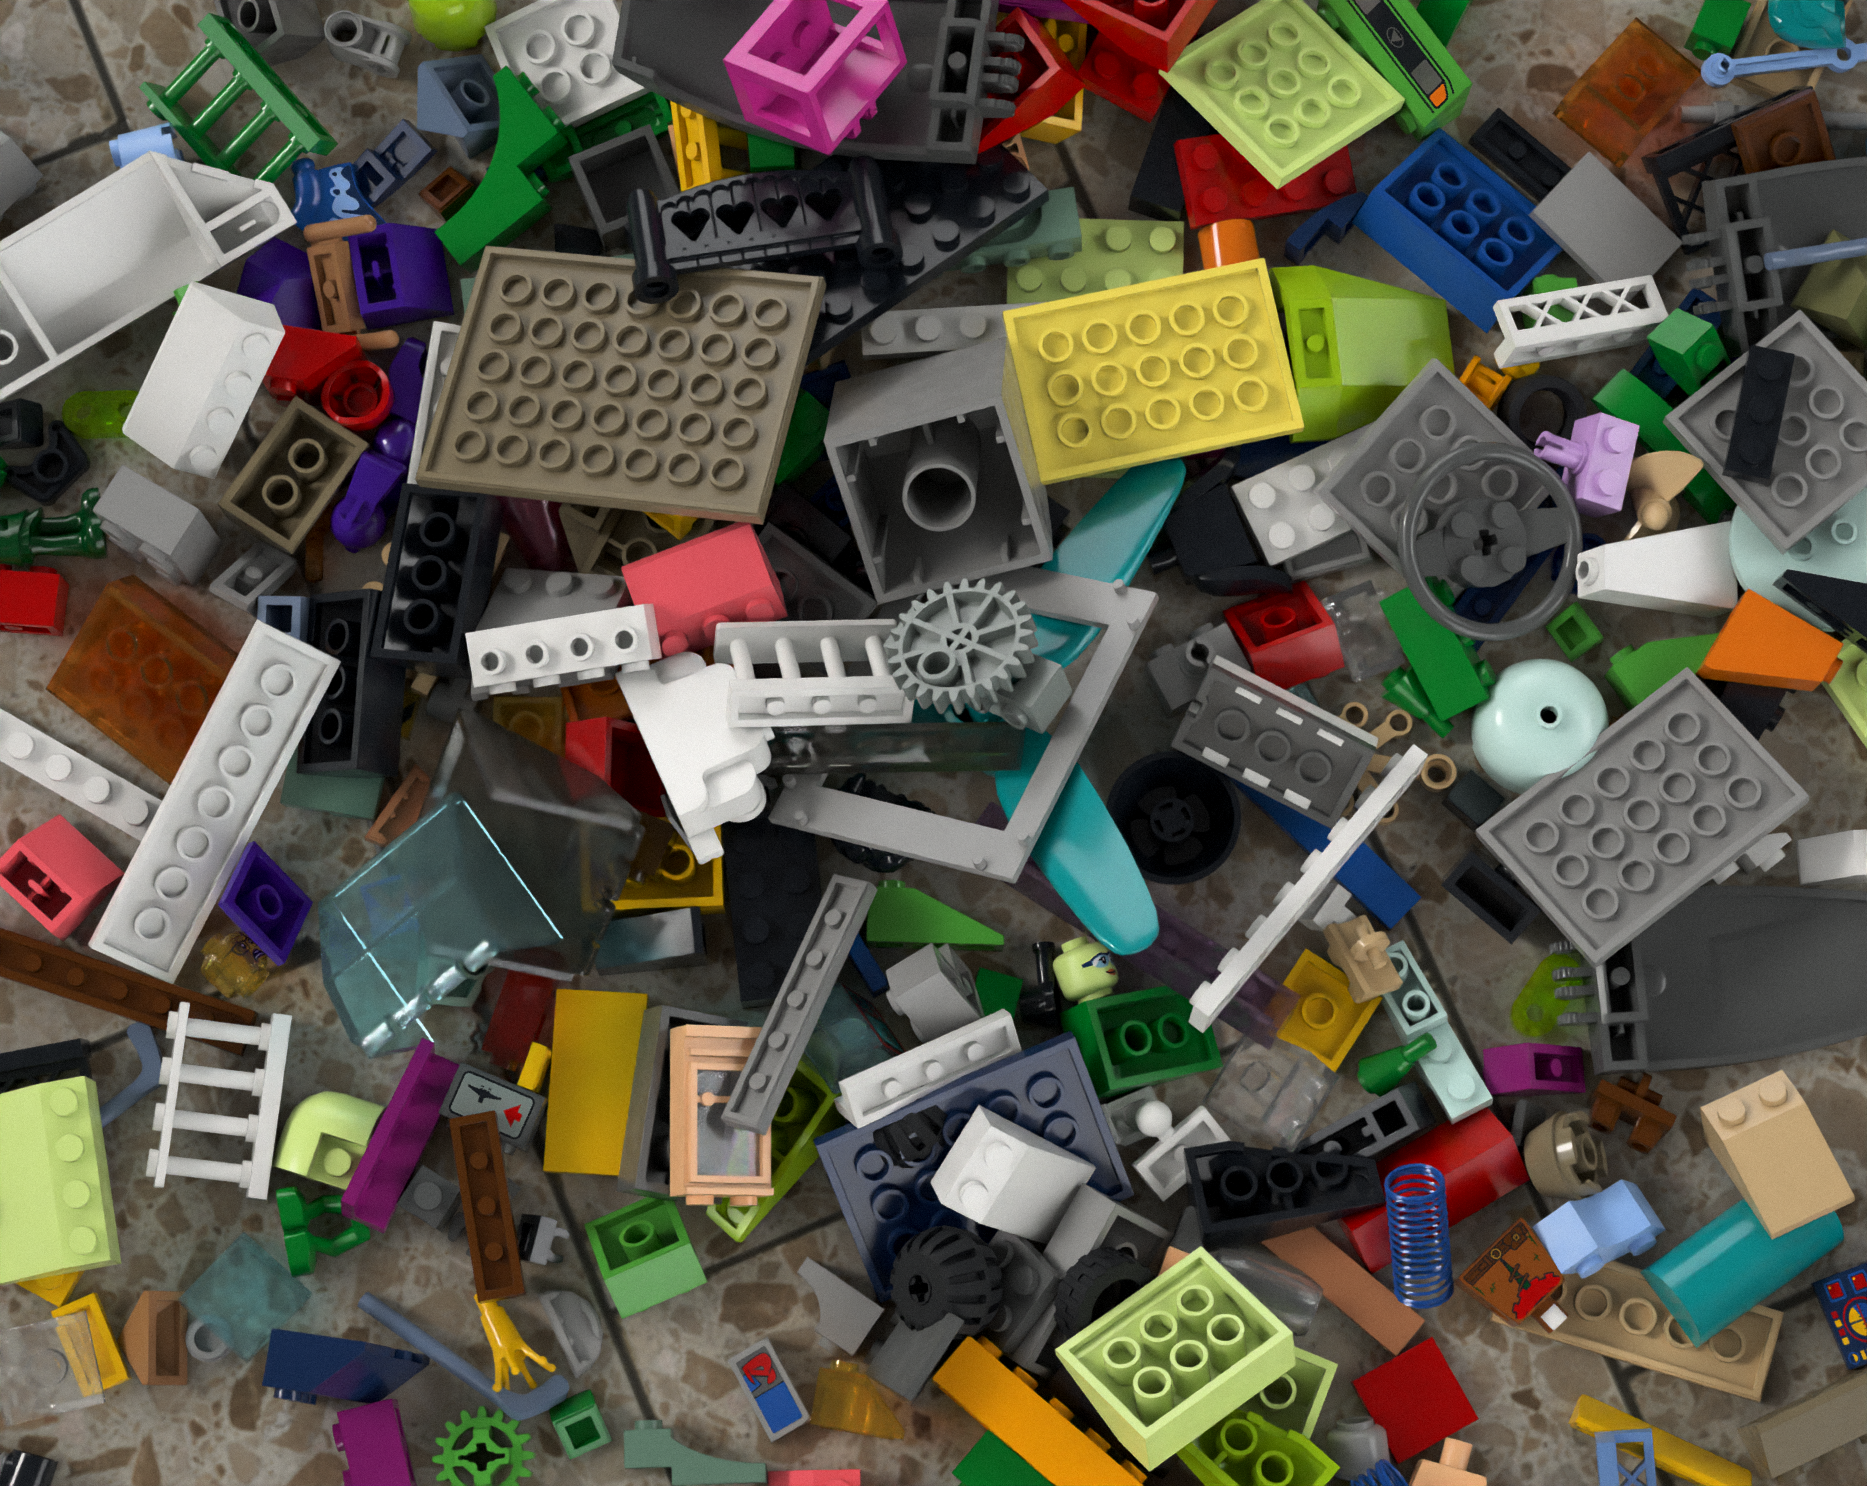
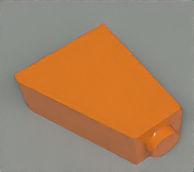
[1696,588,1844,691]

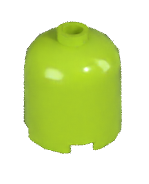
[407,0,497,52]

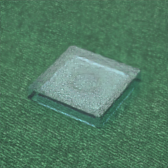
[179,1232,312,1363]

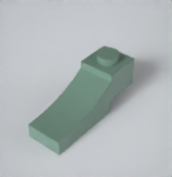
[624,1420,768,1486]

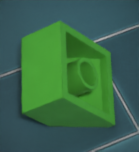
[584,1197,708,1319]

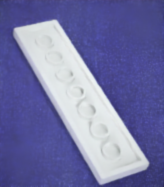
[88,619,341,984]

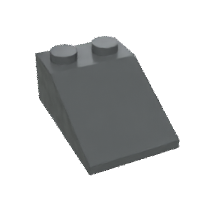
[863,1311,965,1406]

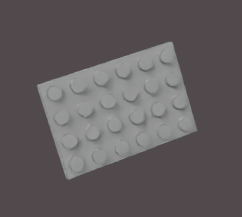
[1476,667,1809,969]

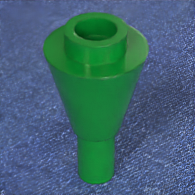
[1380,665,1454,738]
[1357,1032,1437,1097]

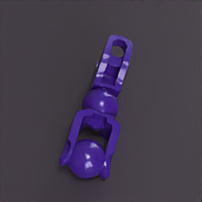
[329,337,428,554]

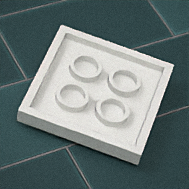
[484,0,651,127]

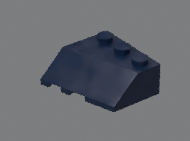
[262,1328,430,1405]

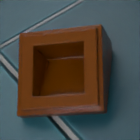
[418,166,476,223]

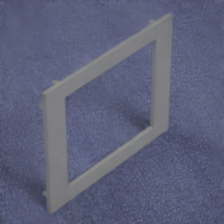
[768,566,1159,884]

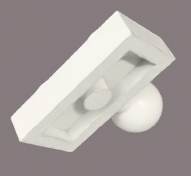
[1131,1100,1231,1202]

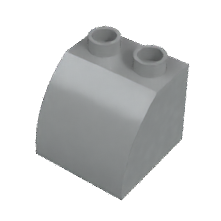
[824,337,1053,604]

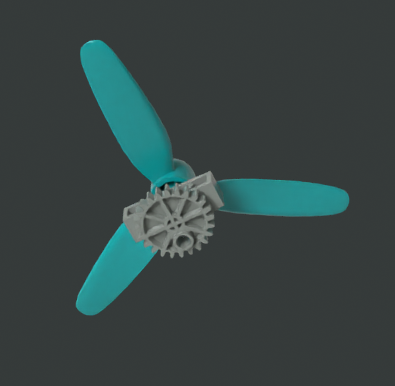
[767,457,1186,956]

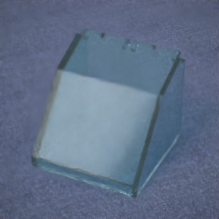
[318,792,563,1059]

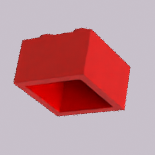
[563,716,666,819]

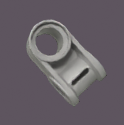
[324,10,413,78]

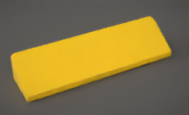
[1568,1394,1752,1486]

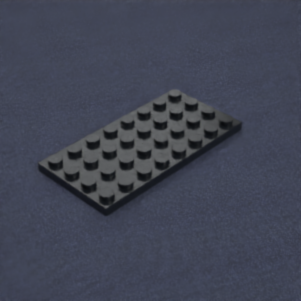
[727,143,1049,367]

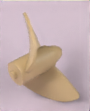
[1623,450,1704,541]

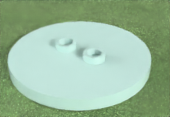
[1729,487,1867,632]

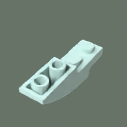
[1379,940,1493,1124]

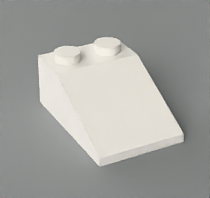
[930,1105,1096,1245]

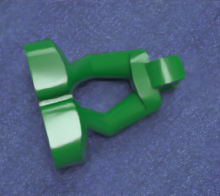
[276,1186,371,1278]

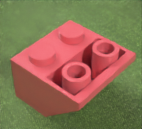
[0,814,125,942]

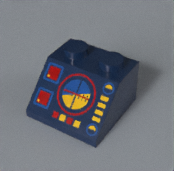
[1811,1261,1867,1370]

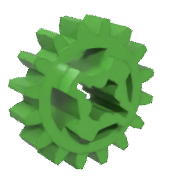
[432,1406,536,1486]

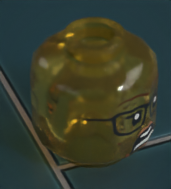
[200,931,269,999]

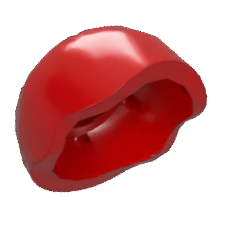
[321,360,394,431]

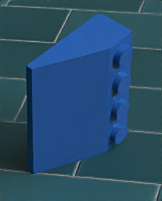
[1352,127,1563,333]

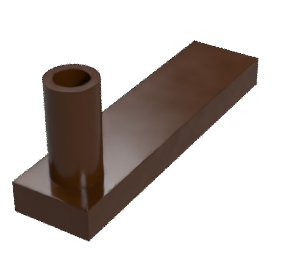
[449,1110,526,1304]

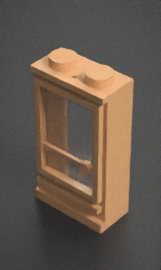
[670,1024,774,1207]

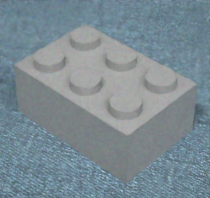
[93,464,223,588]

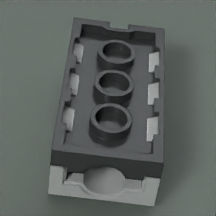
[1170,655,1378,829]

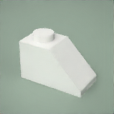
[1796,829,1867,886]

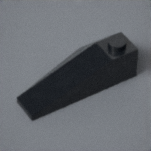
[1183,1141,1386,1253]

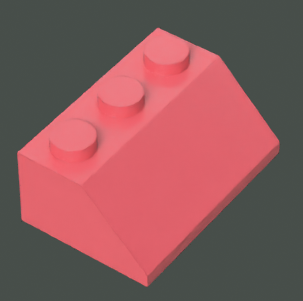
[621,522,788,661]

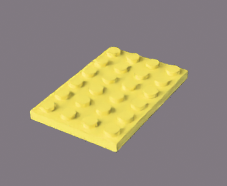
[1002,258,1304,485]

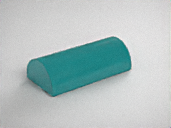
[1640,1198,1844,1348]

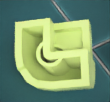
[271,1091,387,1190]

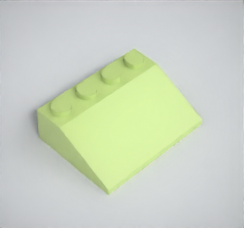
[0,1076,121,1286]
[1055,1246,1295,1472]

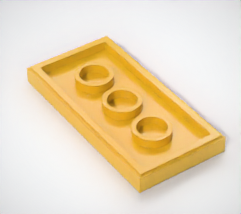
[543,989,649,1177]

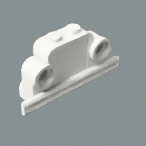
[615,652,775,864]

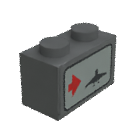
[438,1062,548,1156]

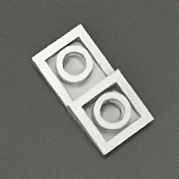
[1702,833,1792,886]

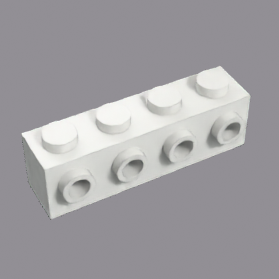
[465,604,662,695]

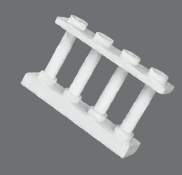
[713,619,914,728]
[146,1002,292,1201]

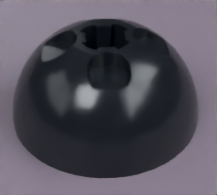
[1106,751,1241,885]

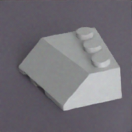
[471,568,634,701]

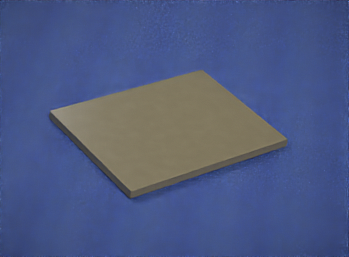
[415,246,826,525]

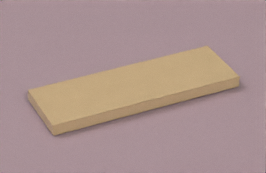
[1490,1238,1784,1403]

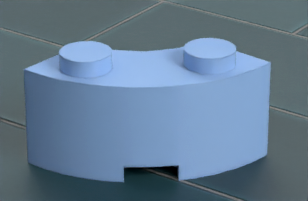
[1532,1179,1666,1278]

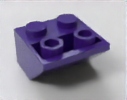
[348,223,455,330]

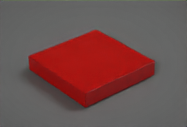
[1350,1337,1479,1465]

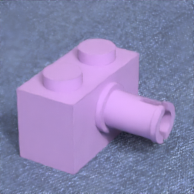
[1534,412,1640,518]

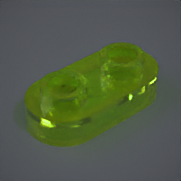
[62,390,139,439]
[1509,954,1582,1038]

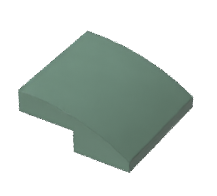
[280,743,385,821]

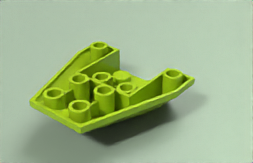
[1269,265,1455,443]

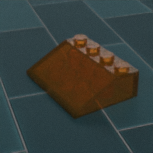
[46,574,239,785]

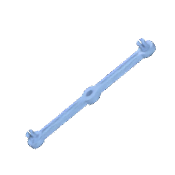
[1701,38,1867,88]

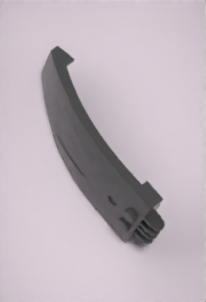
[612,0,1025,164]
[1682,157,1867,358]
[1549,886,1867,1075]

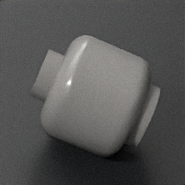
[1327,1416,1390,1486]

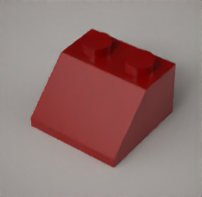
[262,325,368,407]
[1222,580,1345,690]

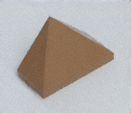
[117,1291,188,1385]

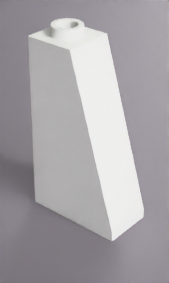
[1575,521,1738,618]

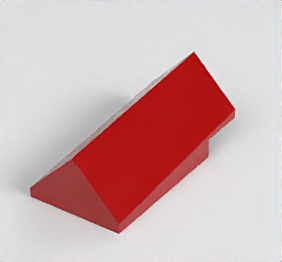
[1337,1107,1530,1275]

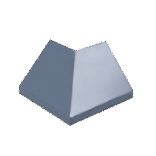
[417,54,500,160]

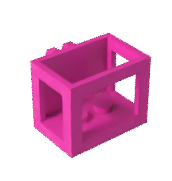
[723,0,908,155]

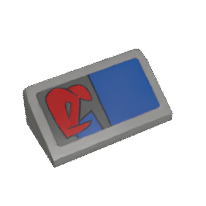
[728,1337,812,1443]

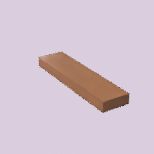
[1258,1227,1425,1357]

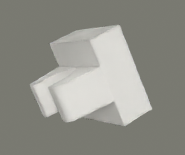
[1298,883,1356,931]

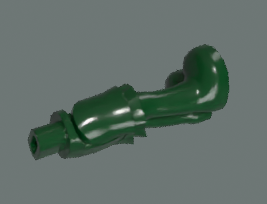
[0,487,108,567]

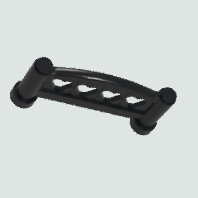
[626,156,903,304]

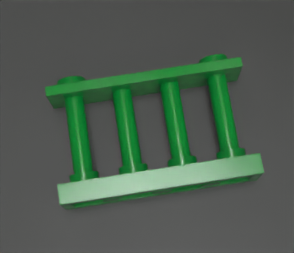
[139,13,338,183]

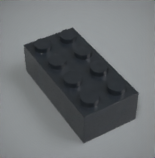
[722,817,833,1009]

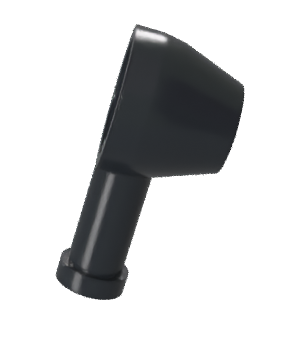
[1019,941,1062,1027]

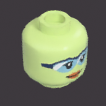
[1053,936,1119,1004]

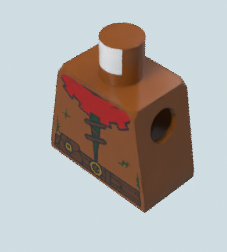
[1453,1217,1569,1334]

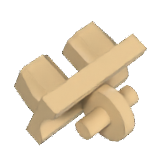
[1323,915,1403,1003]

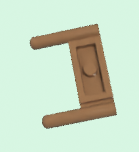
[303,214,399,352]

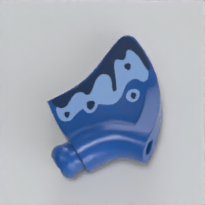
[291,158,386,244]

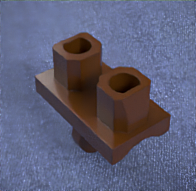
[1586,1072,1677,1155]

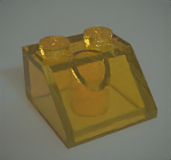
[810,1360,905,1442]

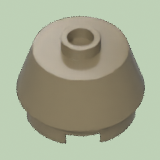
[1524,1111,1608,1201]

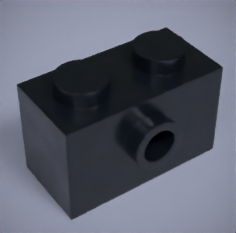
[1441,843,1542,945]

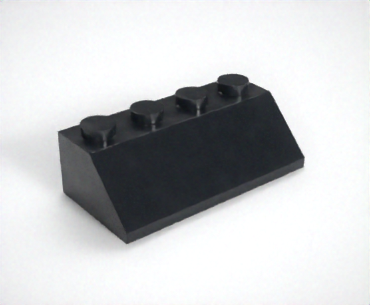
[370,483,505,679]
[296,588,407,779]

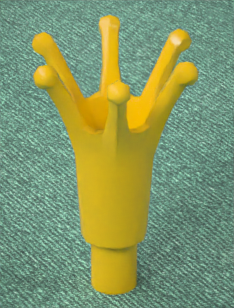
[474,1294,556,1392]

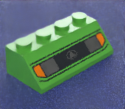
[1317,0,1473,143]

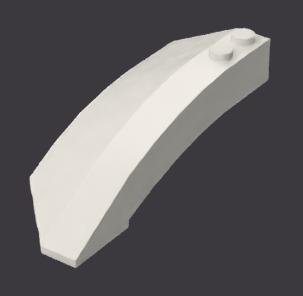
[0,150,297,402]

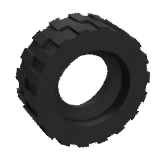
[1054,1247,1155,1339]

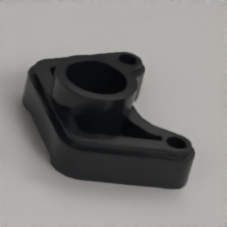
[3,420,91,506]

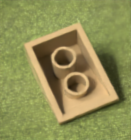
[1700,1070,1855,1240]

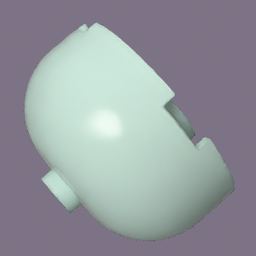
[1471,659,1609,794]

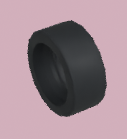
[1497,374,1587,452]

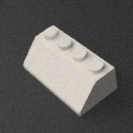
[122,281,285,479]

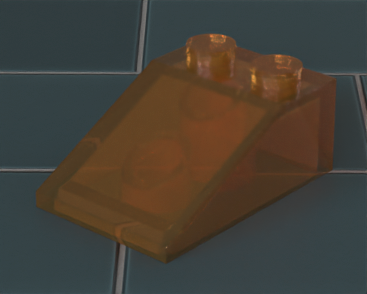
[1552,17,1701,169]

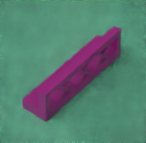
[341,1038,459,1234]

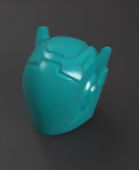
[1768,0,1846,49]

